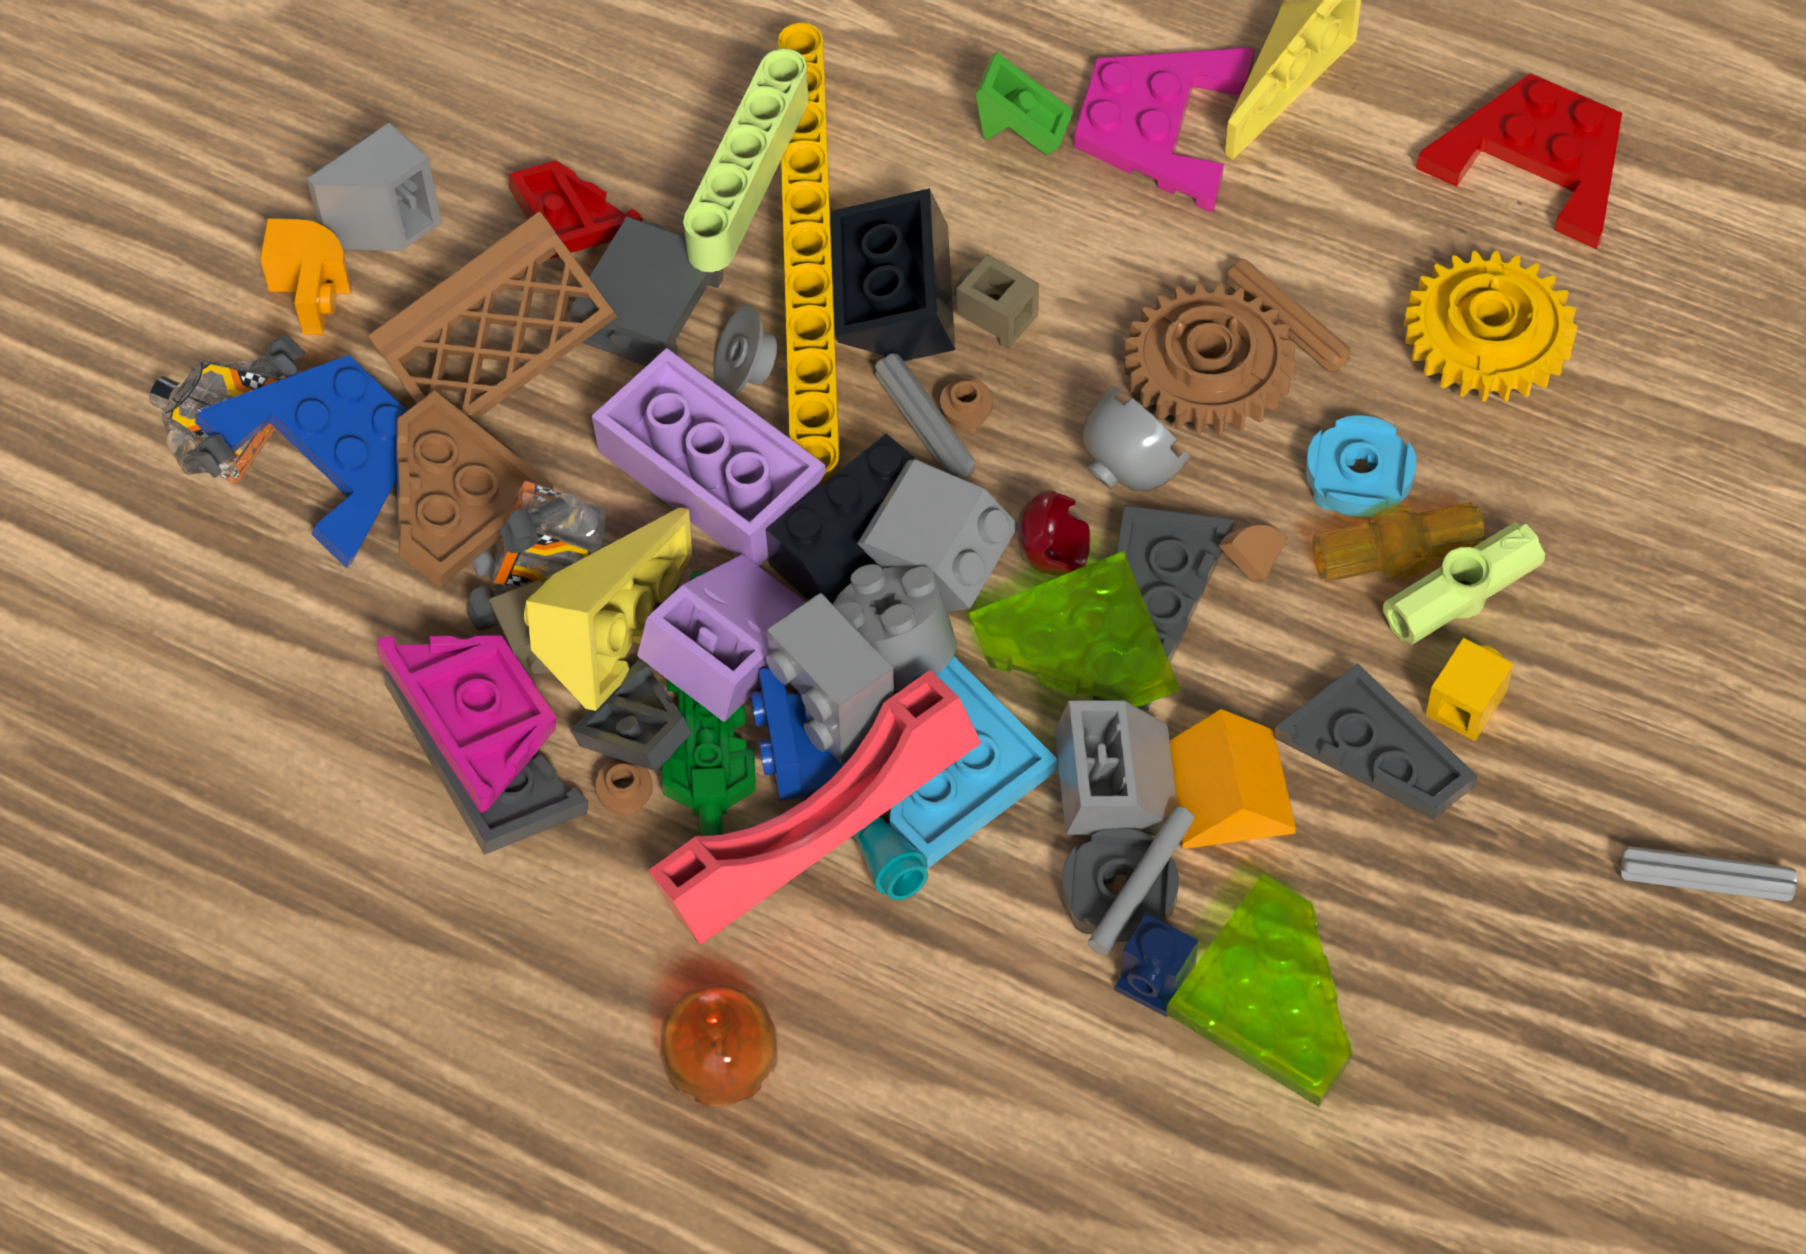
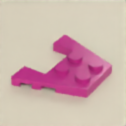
[1074,48,1255,212]

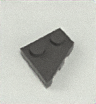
[571,659,692,771]

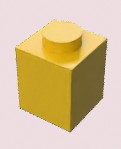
[1425,638,1514,742]

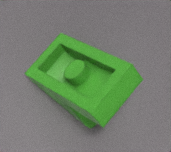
[975,52,1074,155]

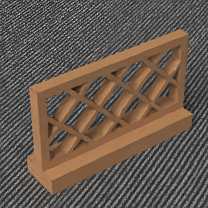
[368,211,617,421]

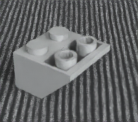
[307,122,442,251]
[1055,701,1178,835]

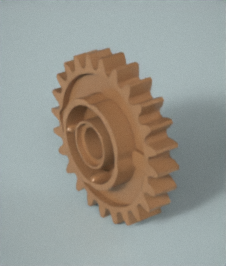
[1124,282,1296,435]

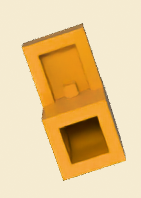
[260,219,352,335]

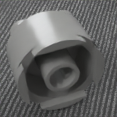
[833,564,957,691]

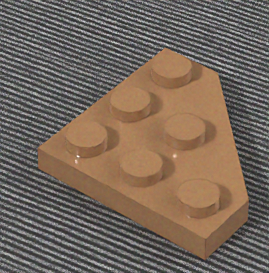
[396,390,554,588]

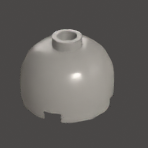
[1083,386,1191,491]

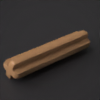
[1226,259,1351,372]

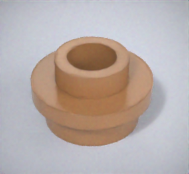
[940,378,993,430]
[595,760,653,815]

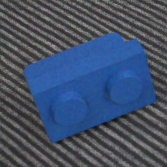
[751,668,847,801]

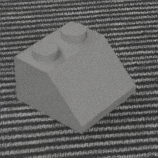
[857,459,1018,612]

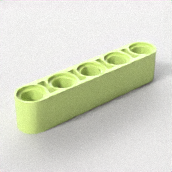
[683,48,809,272]

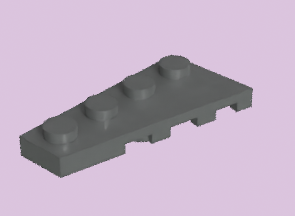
[385,671,588,855]

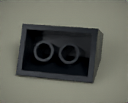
[830,188,955,361]
[766,433,917,605]

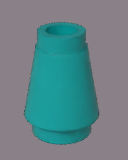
[854,817,928,900]

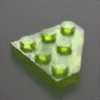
[969,551,1180,707]
[1167,873,1352,1107]

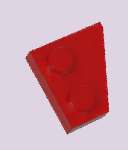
[508,160,643,259]

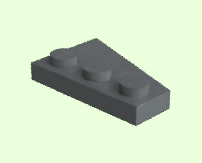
[1274,664,1477,819]

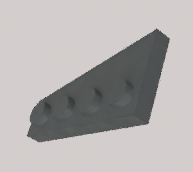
[1093,505,1233,710]

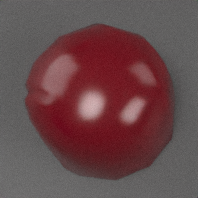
[1017,490,1090,575]

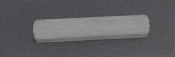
[875,353,975,479]
[1620,846,1797,902]

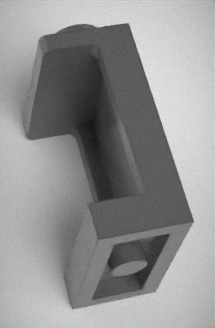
[570,217,723,366]

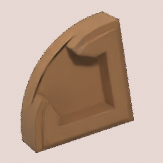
[1219,525,1288,581]

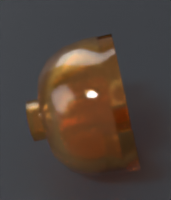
[660,983,778,1106]

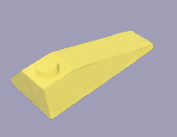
[1225,0,1361,160]
[524,507,692,711]

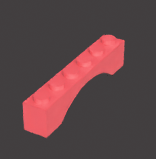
[648,670,981,945]

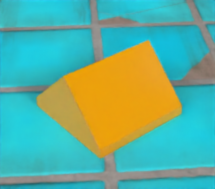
[1170,709,1296,849]

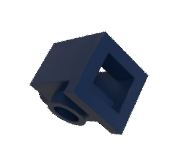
[1115,913,1198,1017]

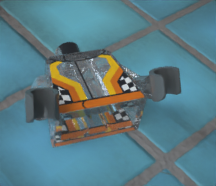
[150,335,306,485]
[467,480,614,630]

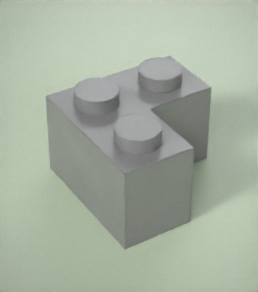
[766,593,894,765]

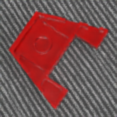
[1416,73,1622,249]

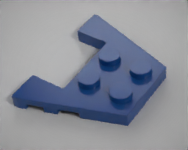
[195,355,407,568]

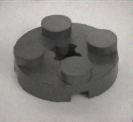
[1062,828,1179,942]

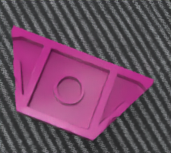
[377,635,557,813]

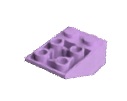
[637,554,807,722]

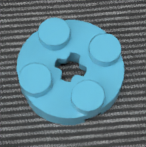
[1306,415,1416,517]

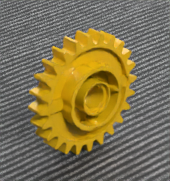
[1404,251,1578,402]

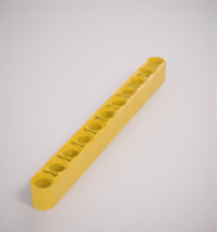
[778,23,840,488]

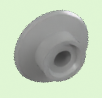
[713,305,777,396]

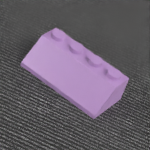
[592,348,826,567]

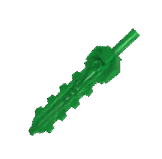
[662,570,756,836]

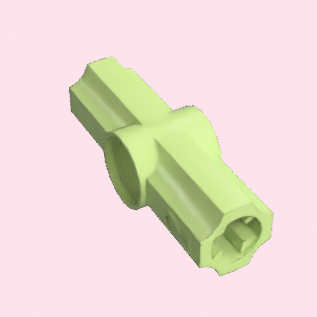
[1383,522,1545,645]

